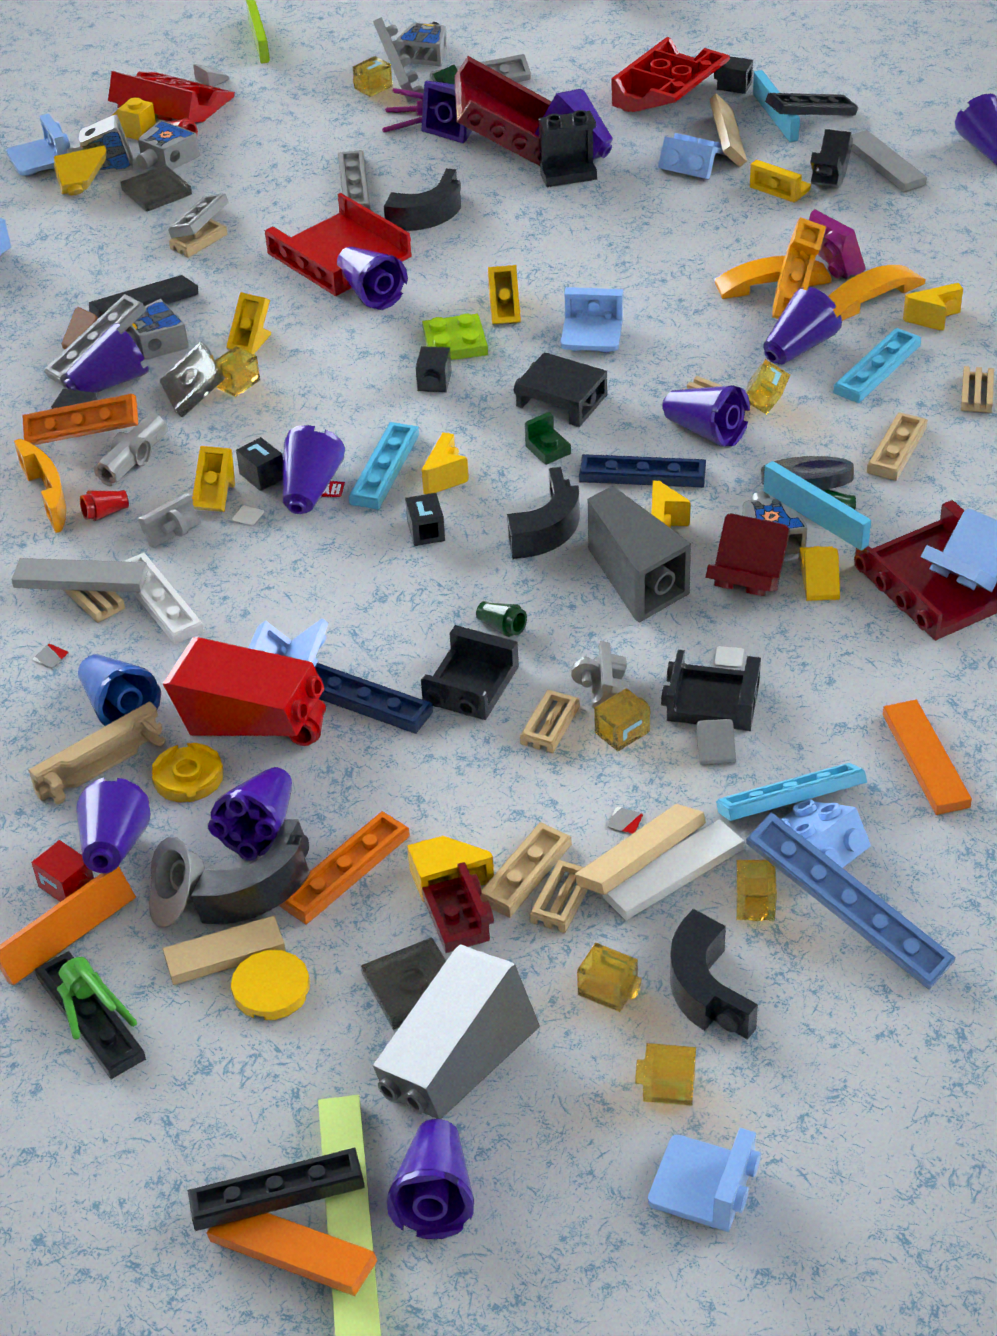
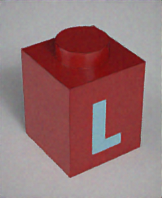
[31,840,94,902]

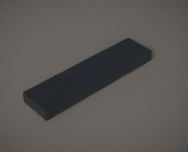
[765,93,859,116]
[89,275,198,318]
[34,951,146,1079]
[187,1147,365,1231]

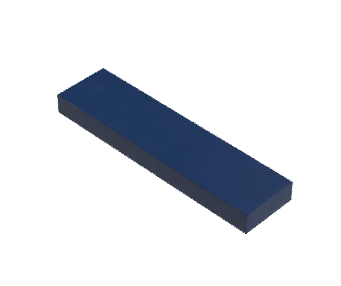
[579,454,706,488]
[315,663,433,734]

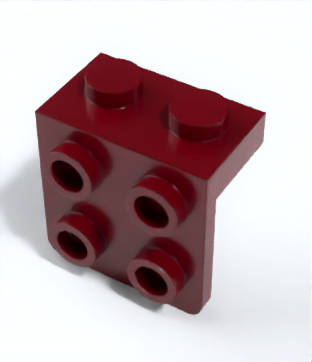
[705,513,790,596]

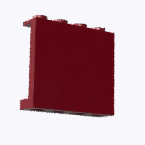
[455,56,552,166]
[854,500,997,641]

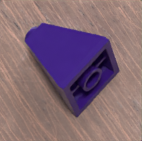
[421,80,472,143]
[535,89,613,159]

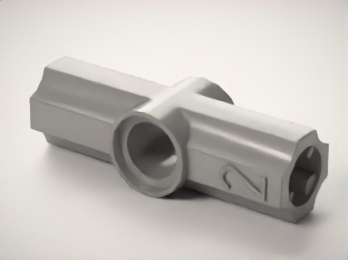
[94,412,168,486]

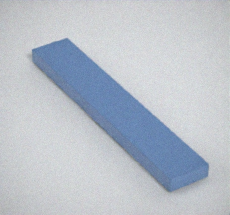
[746,812,956,990]

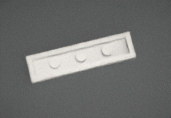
[125,553,204,645]
[603,819,744,921]

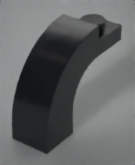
[810,129,853,188]
[383,168,461,231]
[507,467,580,559]
[191,819,310,924]
[670,909,758,1040]

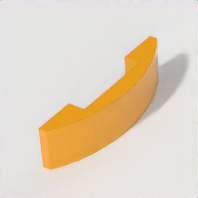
[772,217,826,319]
[715,256,832,299]
[828,265,926,321]
[14,439,66,533]

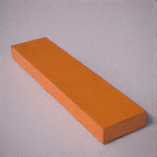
[22,393,138,445]
[882,699,972,815]
[279,811,410,925]
[0,866,136,985]
[206,1213,377,1296]

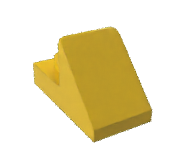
[903,283,963,330]
[226,292,271,355]
[421,432,469,494]
[192,446,235,512]
[651,481,691,528]
[799,546,840,601]

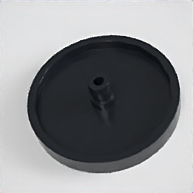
[761,456,854,490]

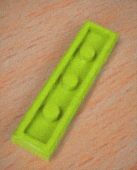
[246,0,270,64]

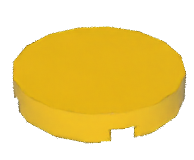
[151,743,224,802]
[231,950,310,1020]

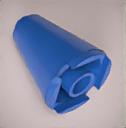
[78,654,161,726]

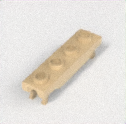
[28,701,165,804]

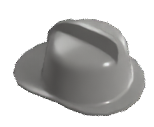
[149,837,205,927]

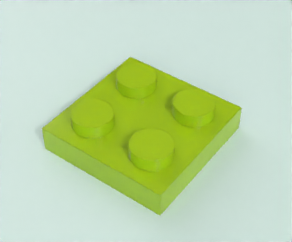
[422,313,488,360]

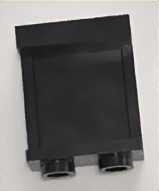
[539,110,597,187]
[513,352,608,427]
[421,625,519,720]
[661,649,761,731]

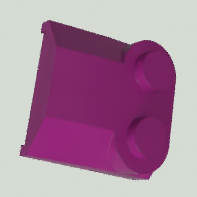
[809,209,866,279]

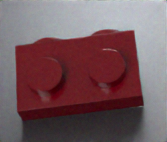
[422,862,494,953]

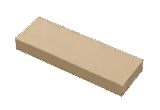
[867,412,928,481]
[480,822,572,918]
[162,916,286,985]

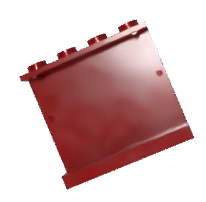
[264,193,412,296]

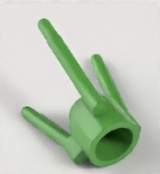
[57,957,137,1040]

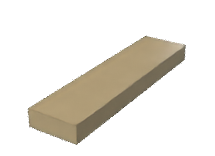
[710,93,747,167]
[575,803,706,895]

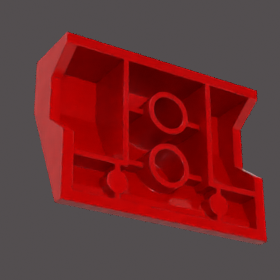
[611,37,730,112]
[108,71,235,122]

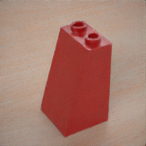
[162,637,325,736]

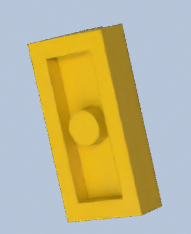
[750,159,811,203]

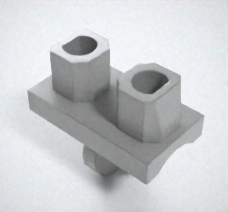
[138,493,201,548]
[571,641,629,710]

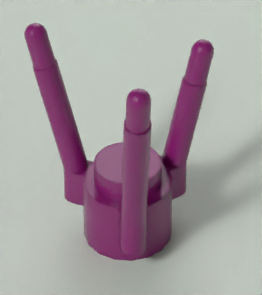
[382,88,424,132]

